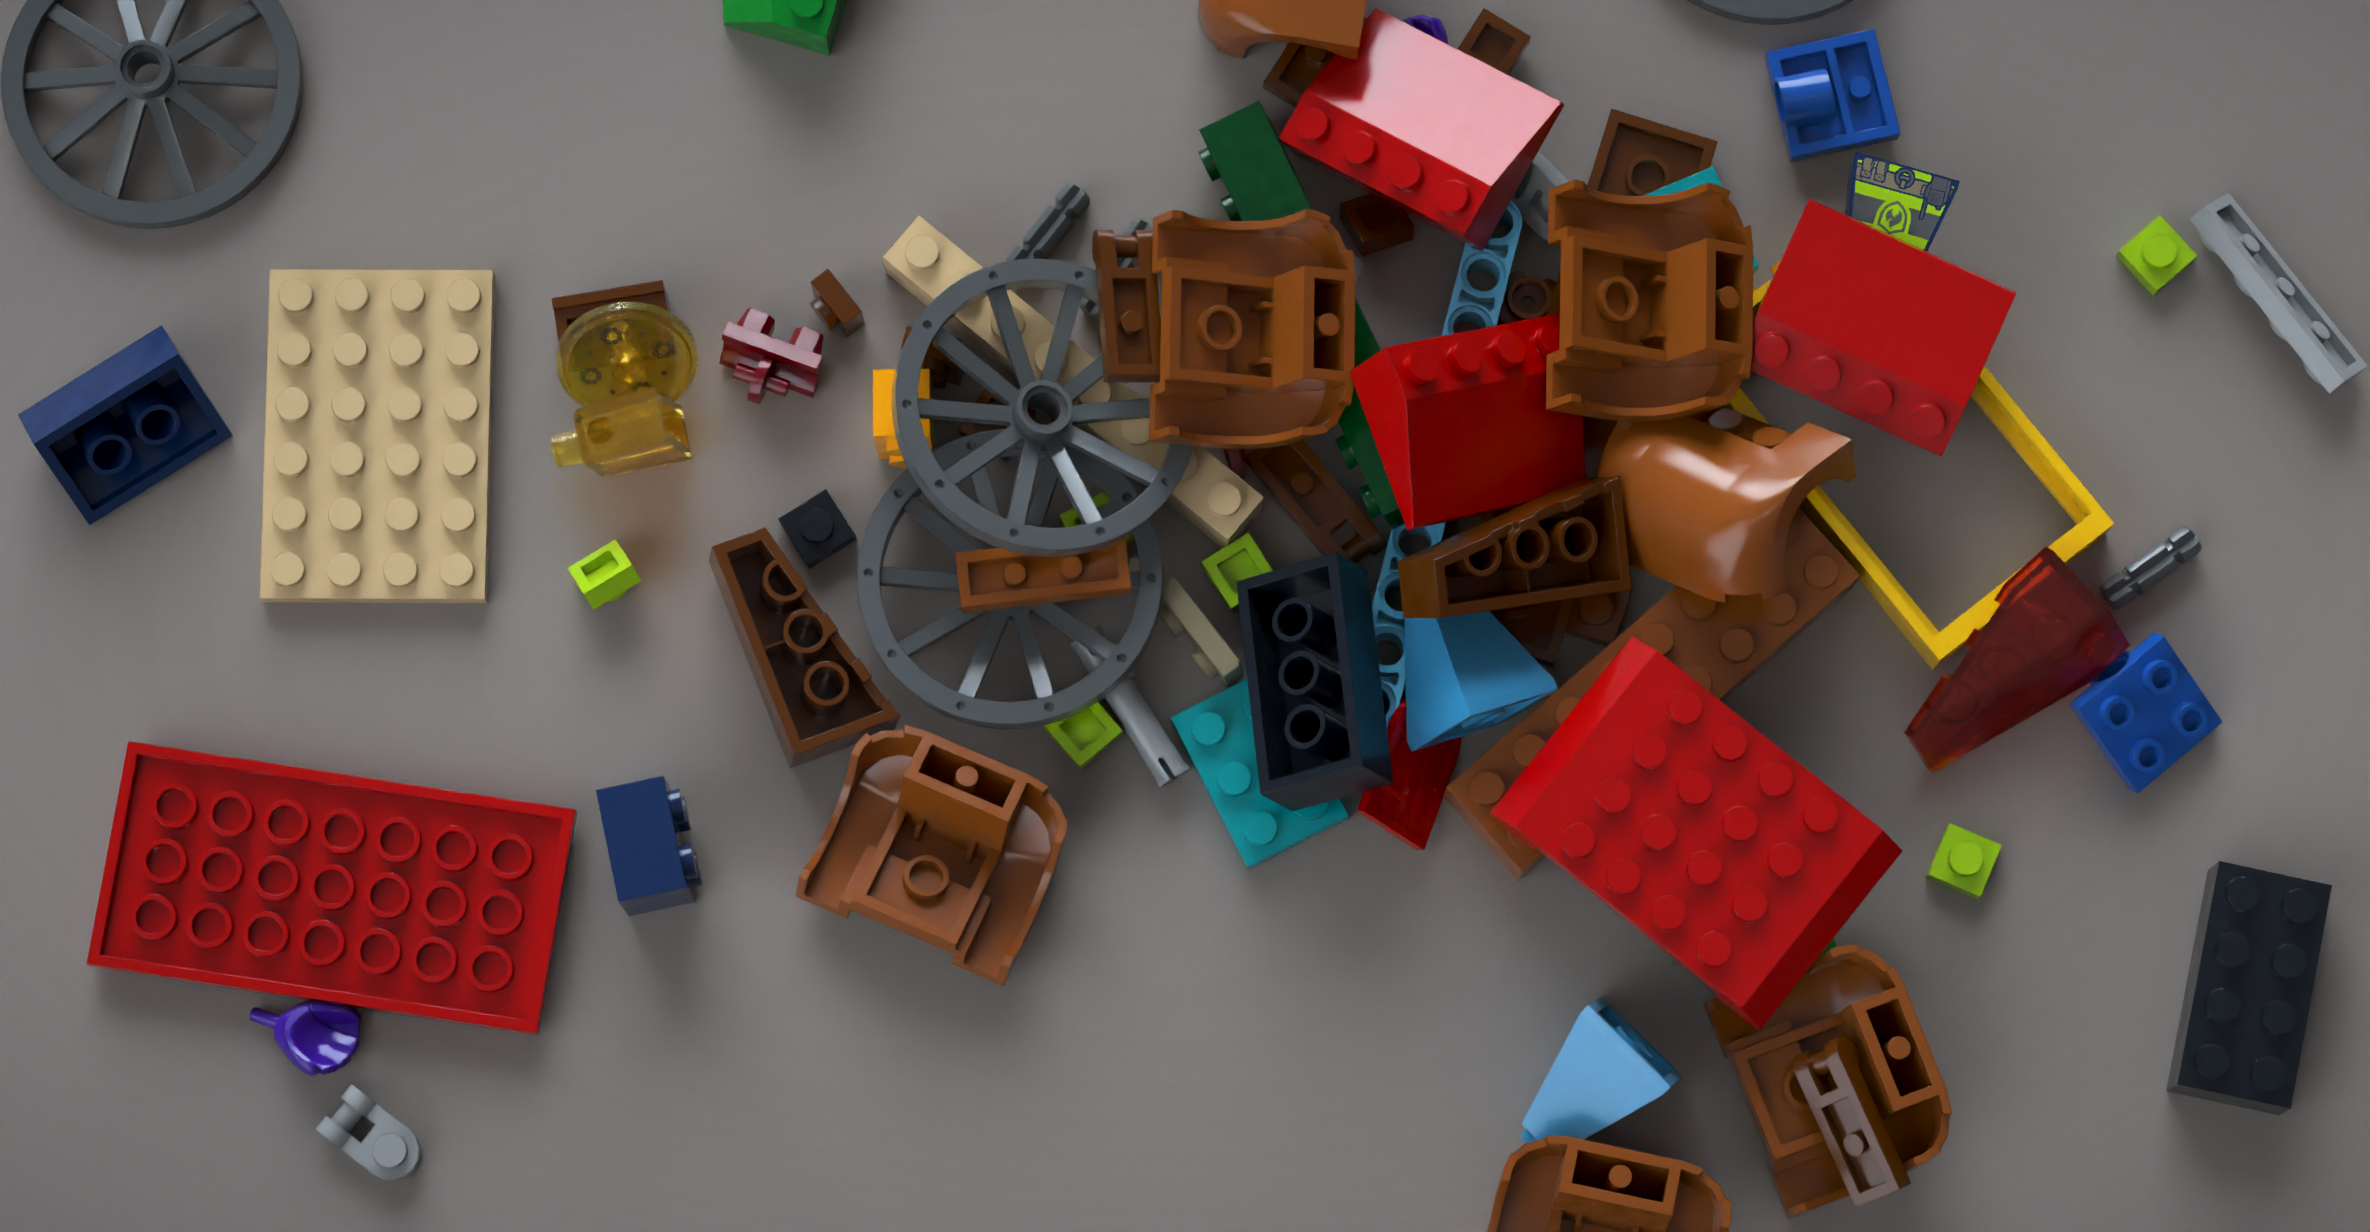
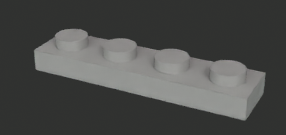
[2190,193,2368,394]

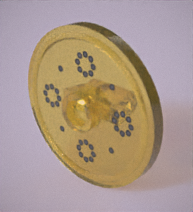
[556,302,698,417]

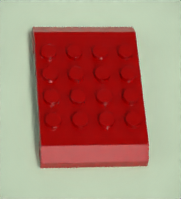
[1489,636,1902,1031]

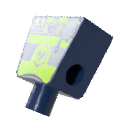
[1844,152,1960,251]

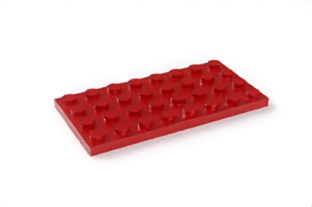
[86,741,577,1035]

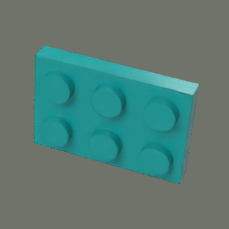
[1170,679,1349,870]

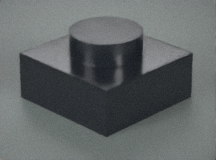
[778,489,857,569]

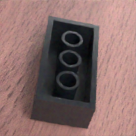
[1236,552,1393,811]
[2166,861,2332,1115]

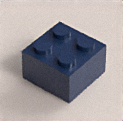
[596,776,702,916]

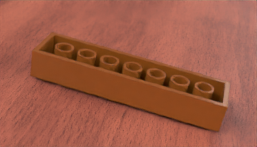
[1444,507,1860,881]

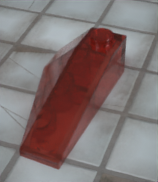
[1904,546,2130,773]

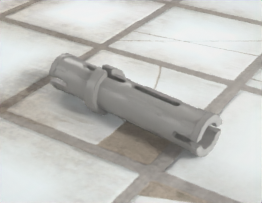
[1070,626,1190,788]

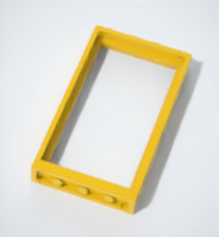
[1724,259,2115,670]

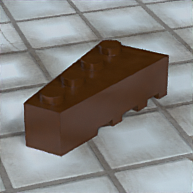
[1397,476,1632,618]
[709,527,900,768]

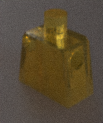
[550,387,692,477]

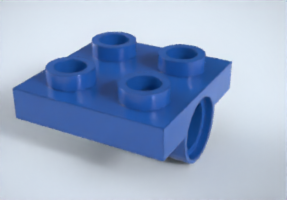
[1764,29,1901,162]
[2069,633,2222,793]

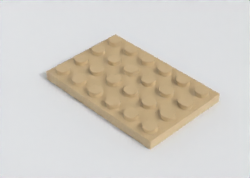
[260,269,495,603]

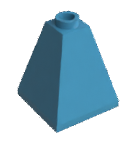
[1404,611,1558,752]
[1520,996,1683,1143]

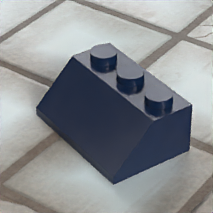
[18,325,233,525]

